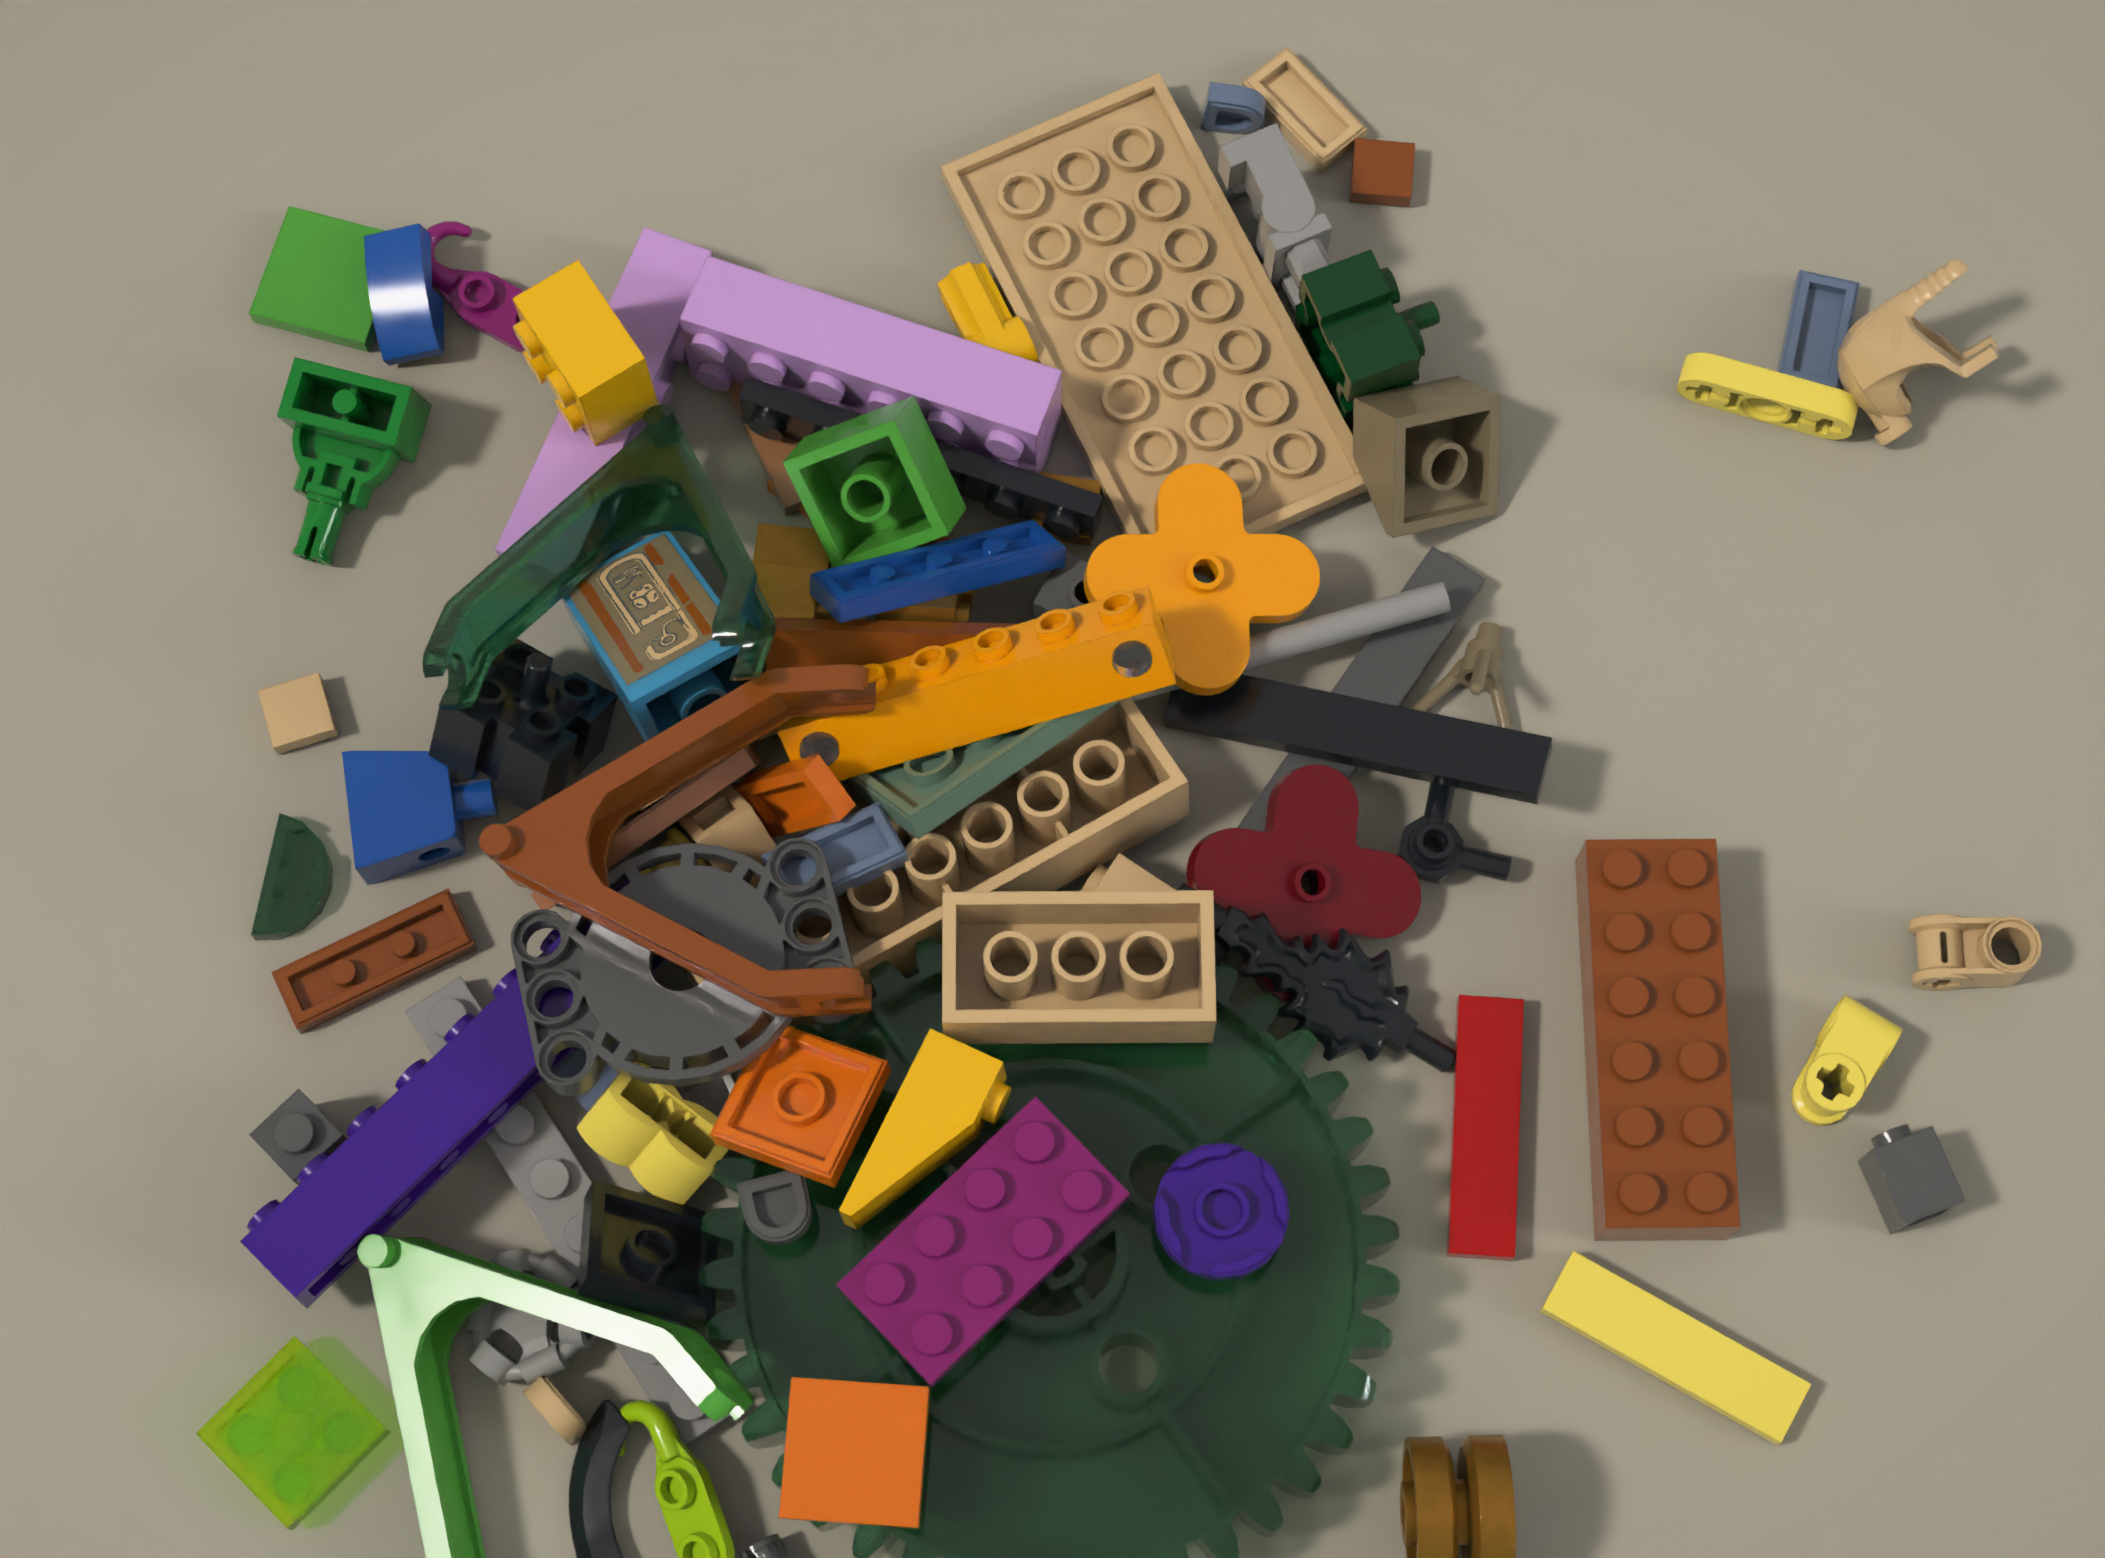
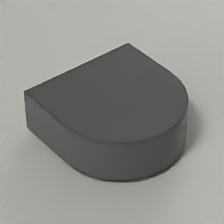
[736,1171,813,1246]

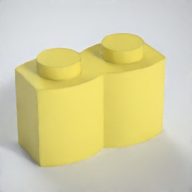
[576,1061,729,1205]

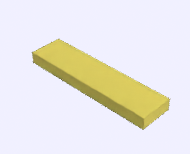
[1540,1251,1811,1445]

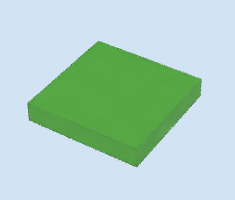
[249,206,384,352]

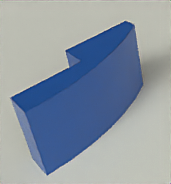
[364,223,444,366]

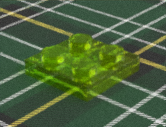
[195,1336,391,1531]

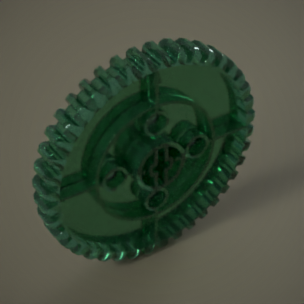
[699,937,1401,1558]

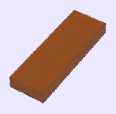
[271,888,478,1034]

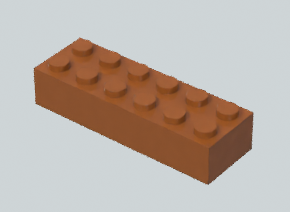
[1575,839,1740,1241]

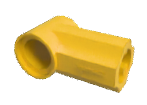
[937,262,1039,363]

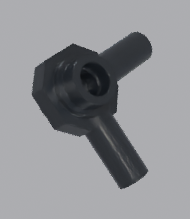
[1397,782,1512,884]

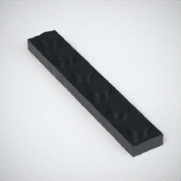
[739,377,1103,540]

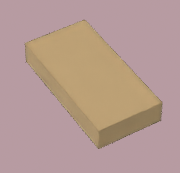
[1242,47,1367,174]

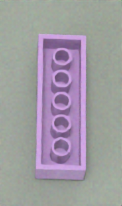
[680,255,1062,474]

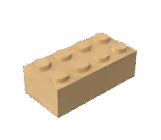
[942,890,1216,1044]

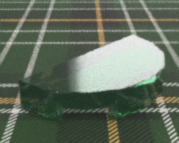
[251,813,333,941]

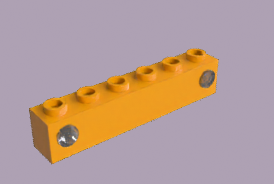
[777,586,1176,781]

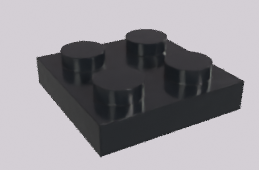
[577,1180,718,1329]

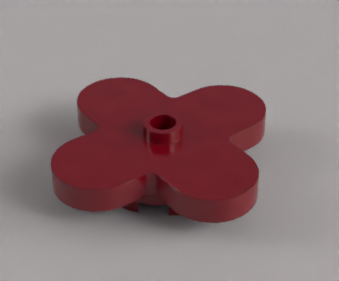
[1186,764,1421,1004]

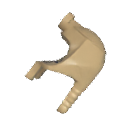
[1837,259,1999,446]

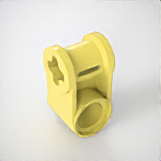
[1791,994,1903,1126]

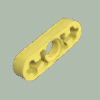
[1677,352,1859,440]

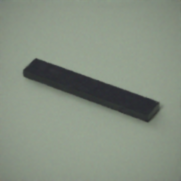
[1163,674,1552,804]

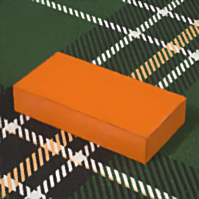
[734,754,856,838]

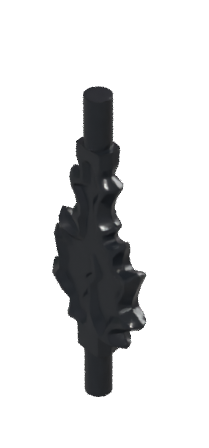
[1177,883,1456,1073]

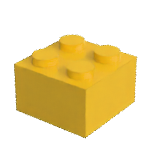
[512,260,660,446]

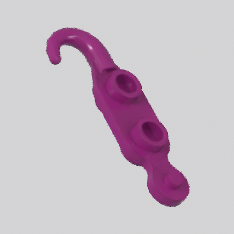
[427,221,525,353]

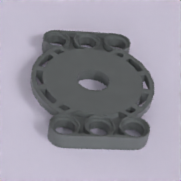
[511,837,855,1097]

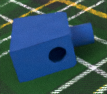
[342,751,498,885]

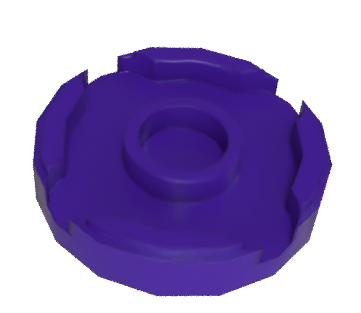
[1153,1143,1290,1281]

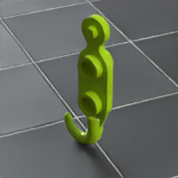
[618,1400,735,1558]

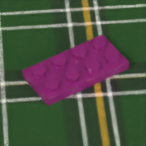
[836,1096,1130,1388]

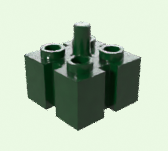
[1294,249,1440,429]

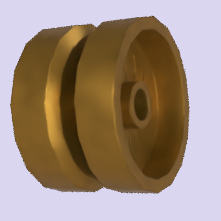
[1400,1434,1516,1558]

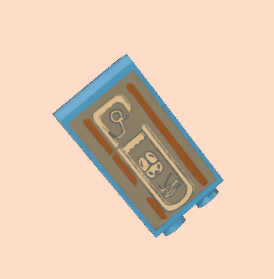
[556,527,762,742]

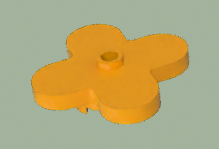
[1083,463,1320,696]

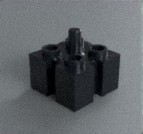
[429,635,618,811]

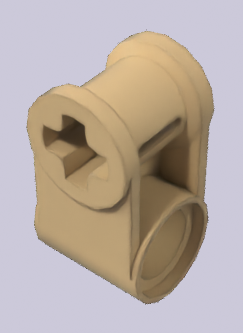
[1908,914,2042,991]

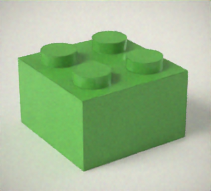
[782,395,967,568]

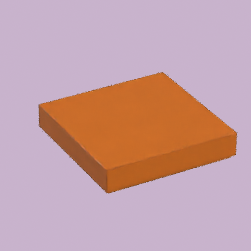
[710,1025,891,1188]
[779,1377,930,1529]

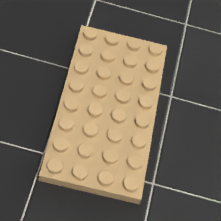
[941,73,1367,534]

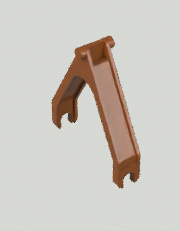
[479,664,876,1017]

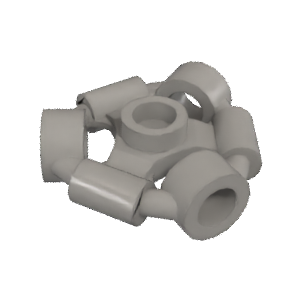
[465,1248,596,1386]

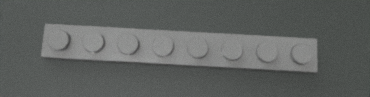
[405,976,733,1447]

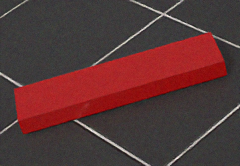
[1446,995,1524,1261]

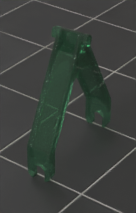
[422,404,777,710]

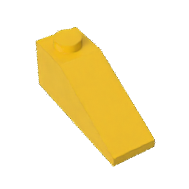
[839,1028,1011,1230]

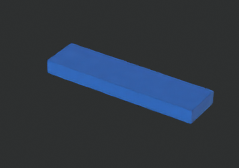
[810,520,1066,623]

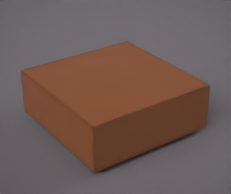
[1349,138,1415,207]

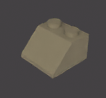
[1353,376,1501,538]

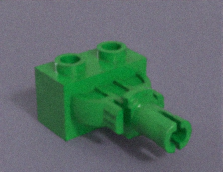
[277,357,432,566]

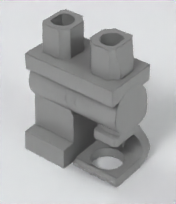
[1217,123,1332,314]

